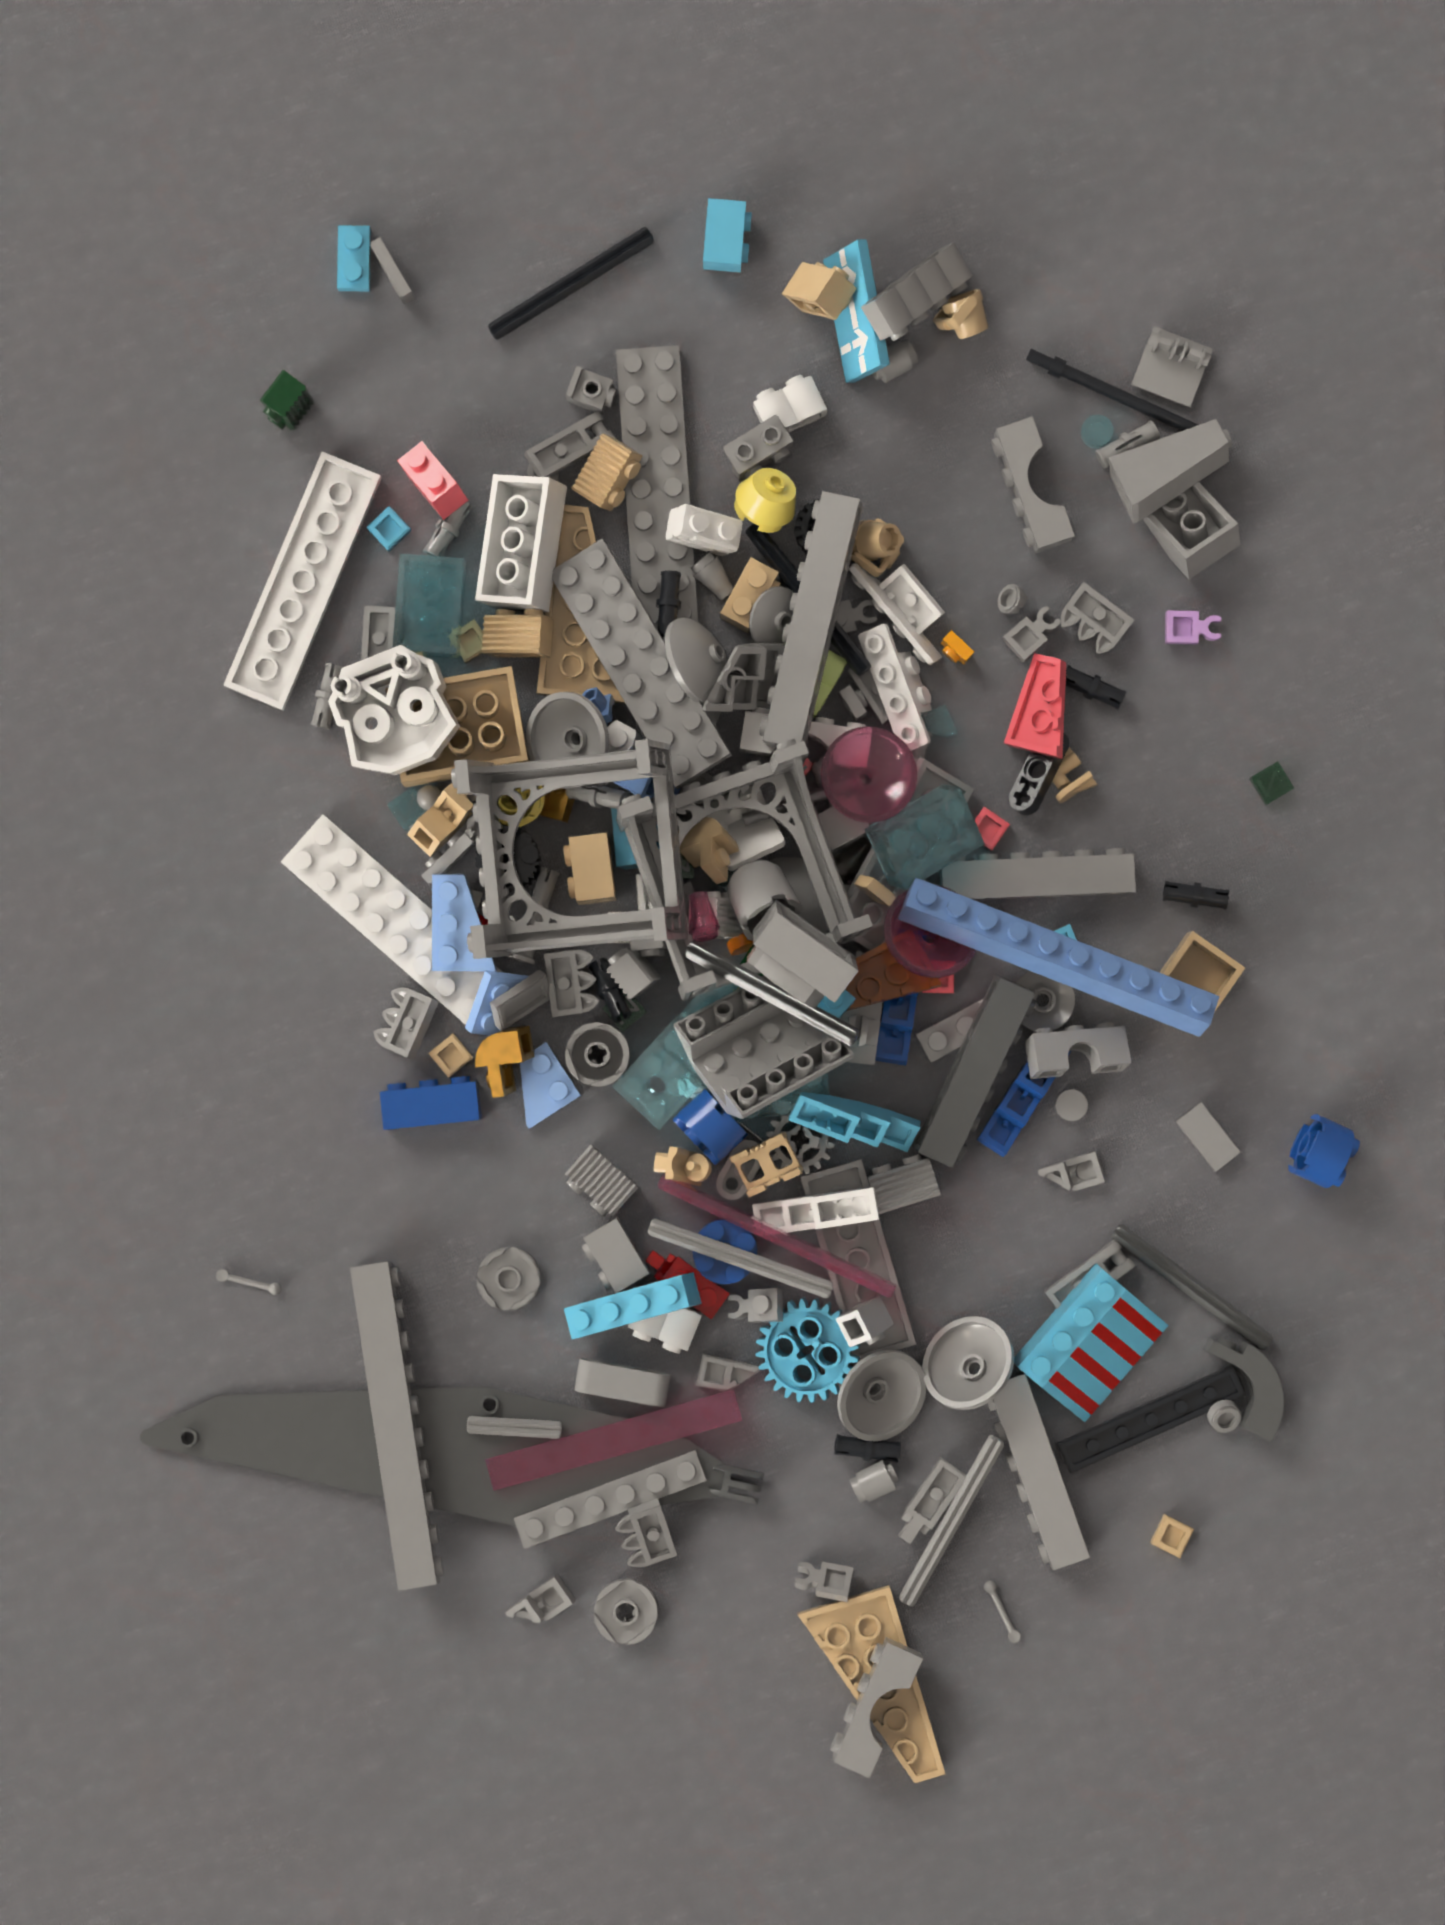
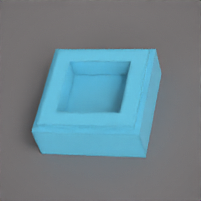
[366,506,412,552]

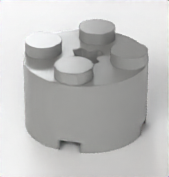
[565,1022,631,1087]

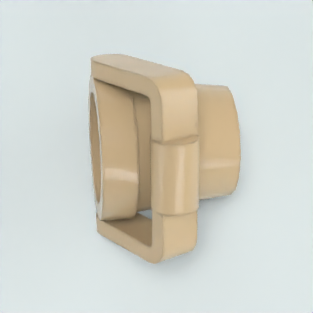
[933,289,988,339]
[851,518,904,577]

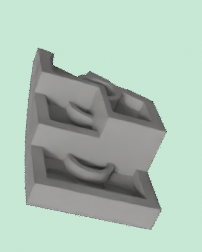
[702,643,785,712]

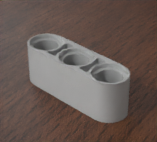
[574,1358,671,1407]

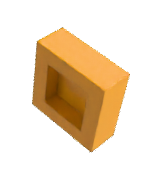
[941,630,974,665]

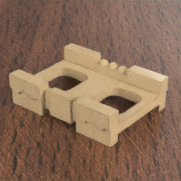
[729,1132,804,1198]

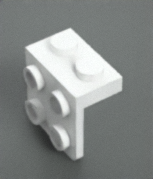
[701,786,786,871]

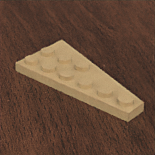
[537,505,626,704]
[797,1585,945,1783]

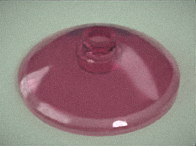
[821,726,917,823]
[884,885,977,978]

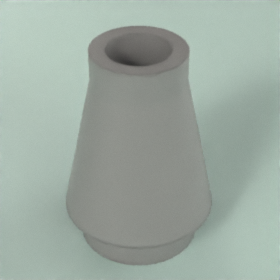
[690,552,734,600]

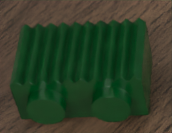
[260,370,314,430]

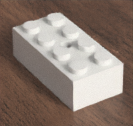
[475,474,567,612]

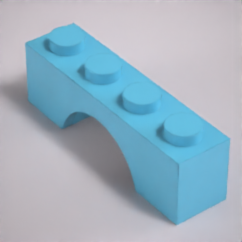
[564,1272,702,1340]

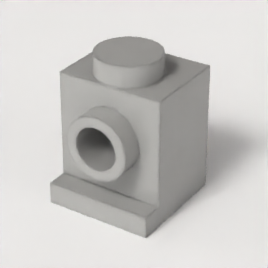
[566,365,617,415]

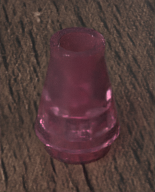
[688,891,720,942]

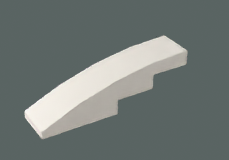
[752,1187,880,1236]

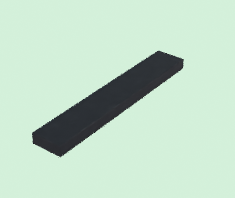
[1057,1365,1246,1474]

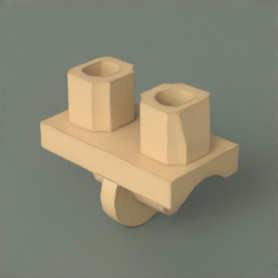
[654,1146,712,1186]

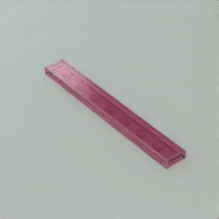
[657,1174,897,1298]
[485,1389,743,1491]

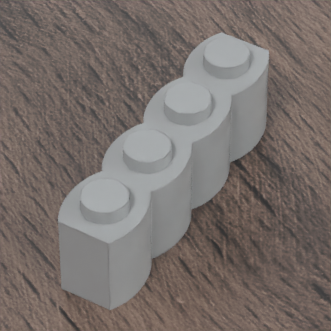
[861,242,973,341]

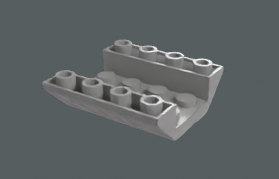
[674,975,855,1119]

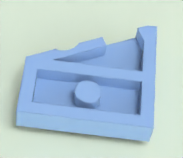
[465,970,529,1036]
[520,1042,581,1129]

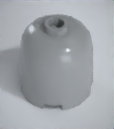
[727,860,803,941]

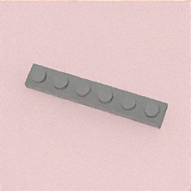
[513,1450,707,1549]

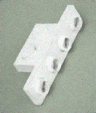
[849,563,945,666]
[858,624,933,753]

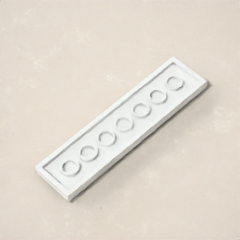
[223,451,382,711]
[281,814,502,1025]

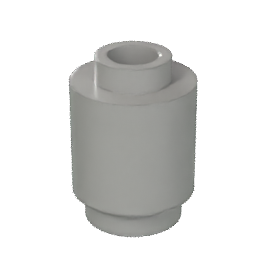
[872,340,918,383]
[849,1460,899,1503]

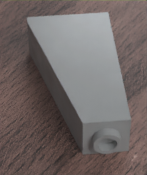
[1109,419,1232,524]

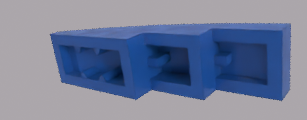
[875,930,927,1066]
[977,1031,1071,1157]

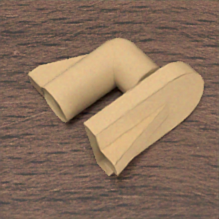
[1052,747,1097,803]

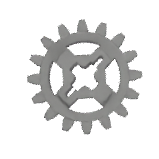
[766,1106,835,1175]

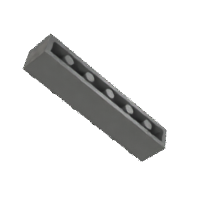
[913,974,1036,1168]

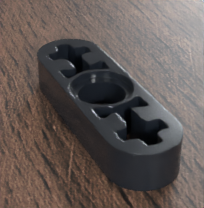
[1009,733,1069,815]

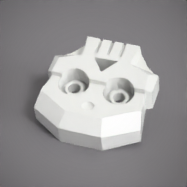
[328,645,460,775]

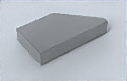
[696,1353,760,1392]

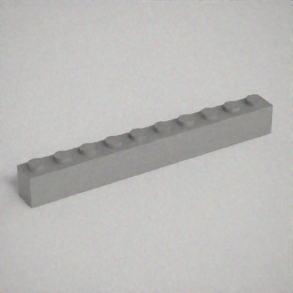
[350,1261,444,1591]

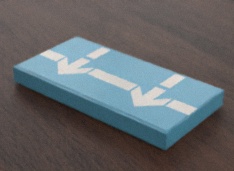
[823,239,890,383]

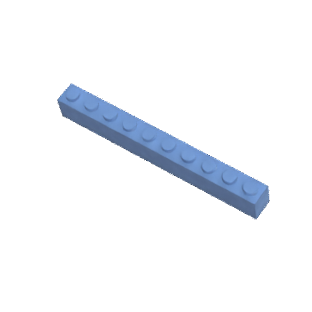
[898,877,1219,1037]

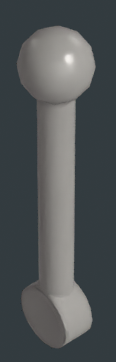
[216,1269,281,1295]
[984,1581,1021,1643]

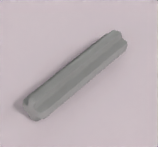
[467,1416,562,1439]

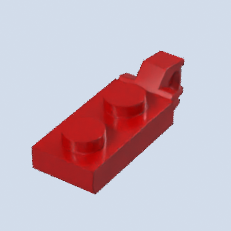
[645,1250,730,1320]

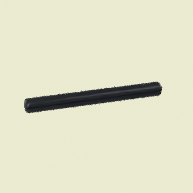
[488,227,654,340]
[745,523,871,676]

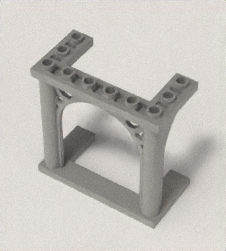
[451,739,688,959]
[616,739,873,1001]

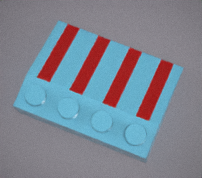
[1014,1263,1169,1422]

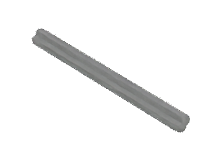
[648,1218,833,1298]
[899,1435,1004,1607]

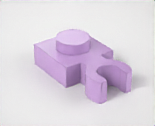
[1165,610,1221,645]

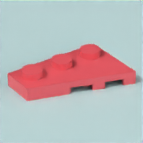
[1004,653,1066,759]

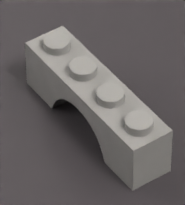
[991,416,1075,554]
[830,1637,923,1778]

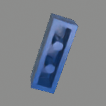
[380,1076,482,1130]

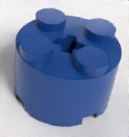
[672,1089,748,1166]
[1288,1114,1360,1188]
[693,1218,757,1284]

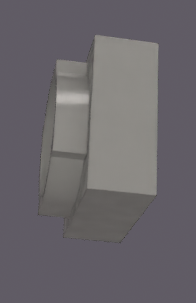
[747,899,859,1008]

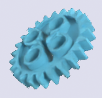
[756,1297,860,1403]

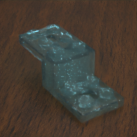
[612,983,741,1130]

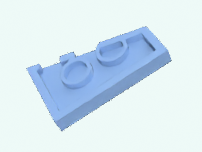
[432,874,497,972]

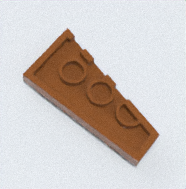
[845,929,942,1011]

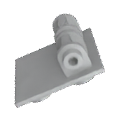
[1131,326,1213,408]

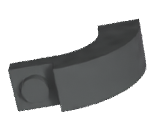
[1203,1336,1284,1442]

